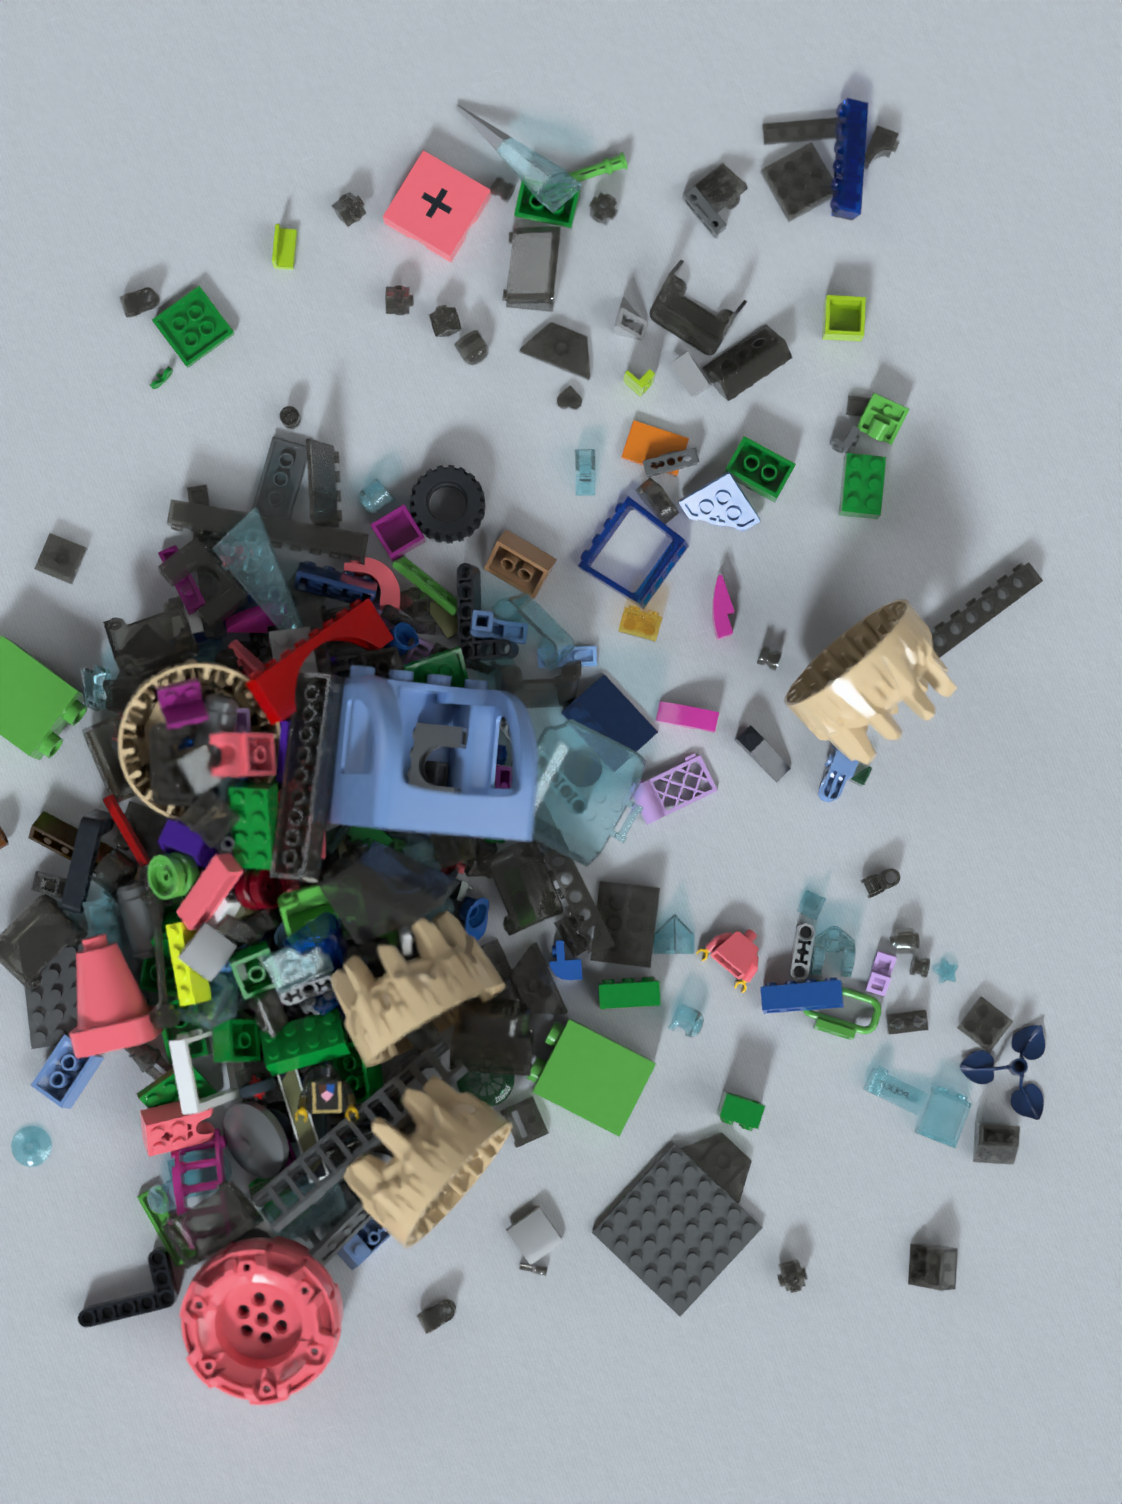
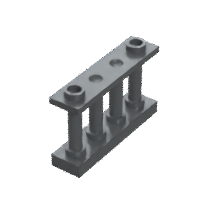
[293,1179,373,1266]

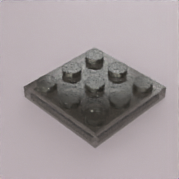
[760,142,841,222]

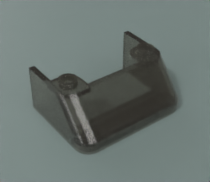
[649,260,748,356]
[82,714,137,802]

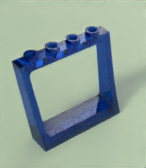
[578,496,689,610]

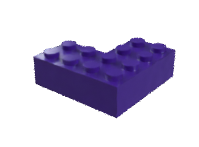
[158,819,235,887]

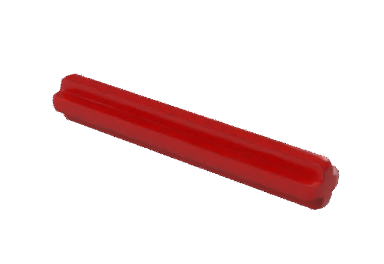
[103,795,151,867]

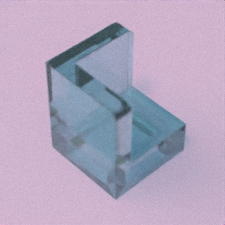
[796,890,826,920]

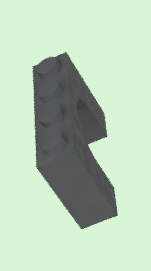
[407,722,468,794]

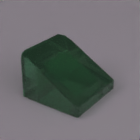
[848,766,872,786]

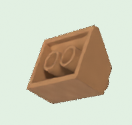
[484,529,557,599]

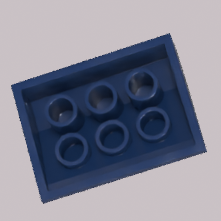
[293,561,378,603]
[561,674,658,772]

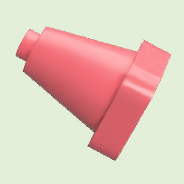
[69,934,164,1058]

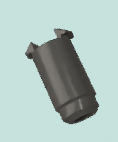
[186,693,238,771]
[116,879,162,960]

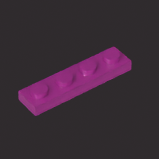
[158,545,207,615]

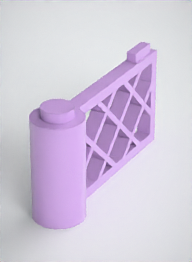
[630,753,718,825]

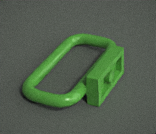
[803,979,882,1041]

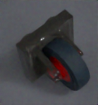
[234,1062,284,1106]

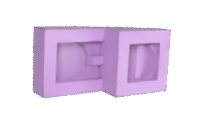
[866,950,897,996]

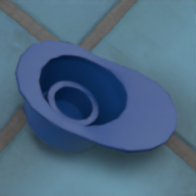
[459,897,490,941]

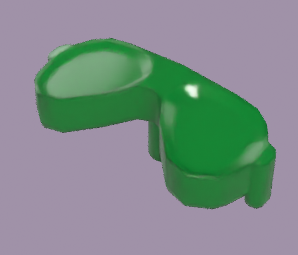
[149,366,173,389]

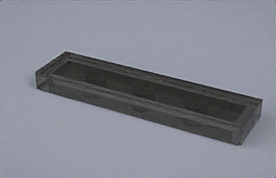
[762,117,842,145]

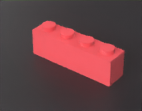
[176,853,244,930]

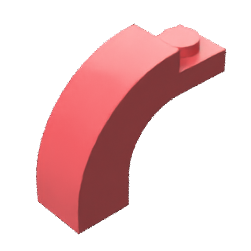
[344,557,401,612]

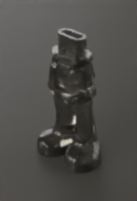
[343,940,387,980]
[123,1043,174,1080]

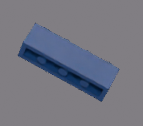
[760,977,844,1014]

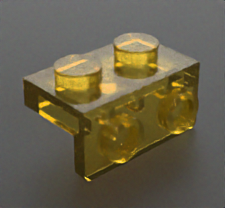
[618,605,663,642]

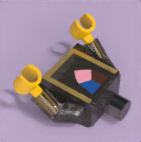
[295,1065,359,1122]

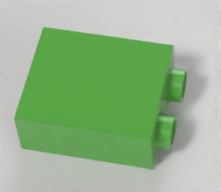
[0,636,88,760]
[526,1018,656,1137]

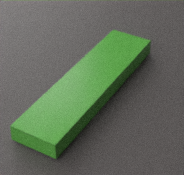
[392,556,457,615]
[137,1186,195,1267]

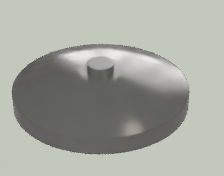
[223,1101,289,1179]

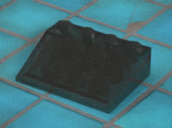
[306,439,343,529]
[590,881,660,968]

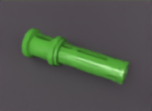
[568,152,628,185]

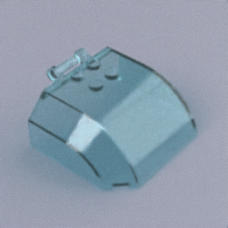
[510,719,646,867]

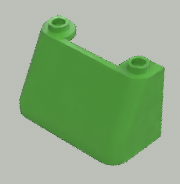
[278,874,370,946]

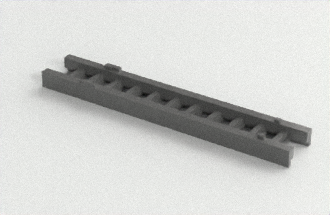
[251,1038,468,1232]

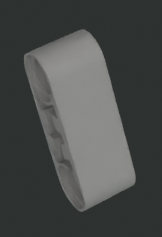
[788,923,815,981]

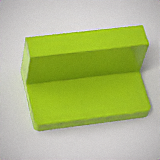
[272,224,297,270]
[623,369,655,397]

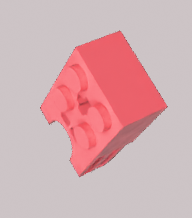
[210,733,276,777]
[140,1099,215,1157]

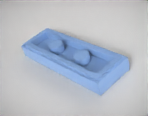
[537,645,597,669]

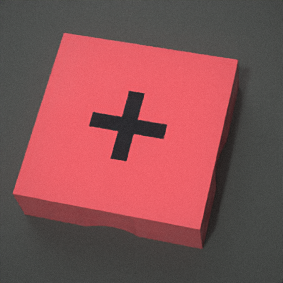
[383,150,491,262]

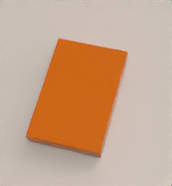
[621,420,689,477]

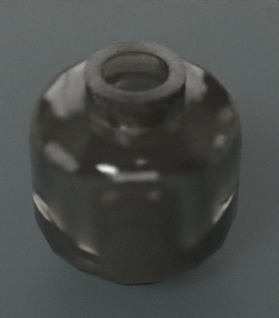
[890,928,920,954]

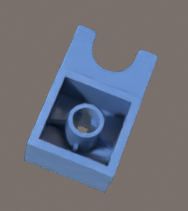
[818,745,859,802]

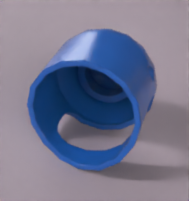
[384,622,419,656]

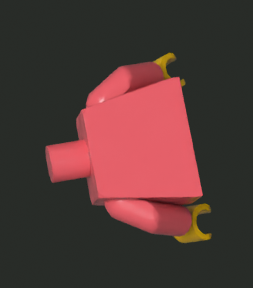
[696,929,759,993]

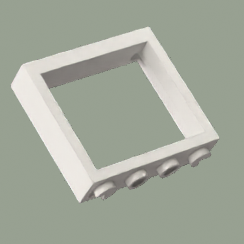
[169,1025,249,1114]

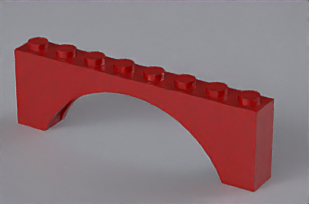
[245,598,394,725]

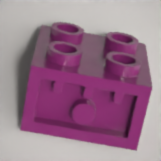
[156,678,209,728]

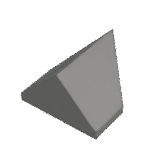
[614,296,648,340]

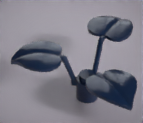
[960,1025,1045,1120]

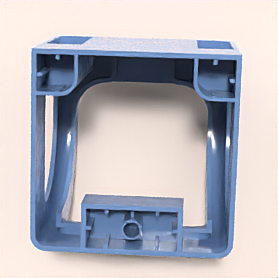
[325,666,538,841]

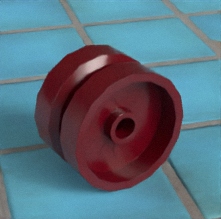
[235,866,286,910]

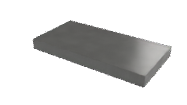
[251,437,311,523]

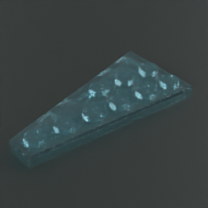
[212,508,302,631]

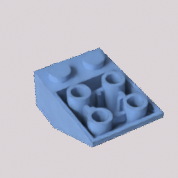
[337,1218,391,1270]

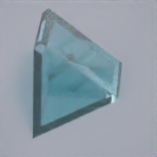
[654,914,694,954]

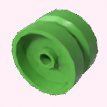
[148,851,199,900]

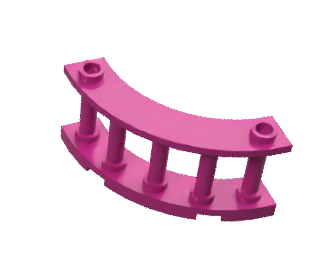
[171,1128,238,1251]

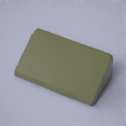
[425,601,458,640]

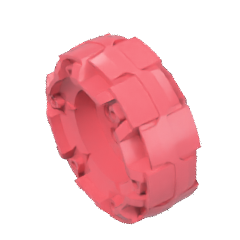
[179,1236,343,1405]

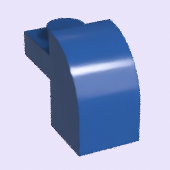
[549,940,583,980]

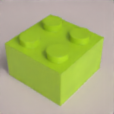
[822,295,866,342]

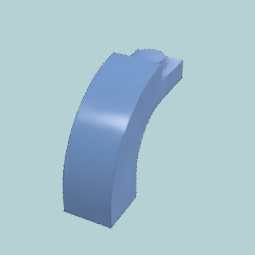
[470,610,528,645]

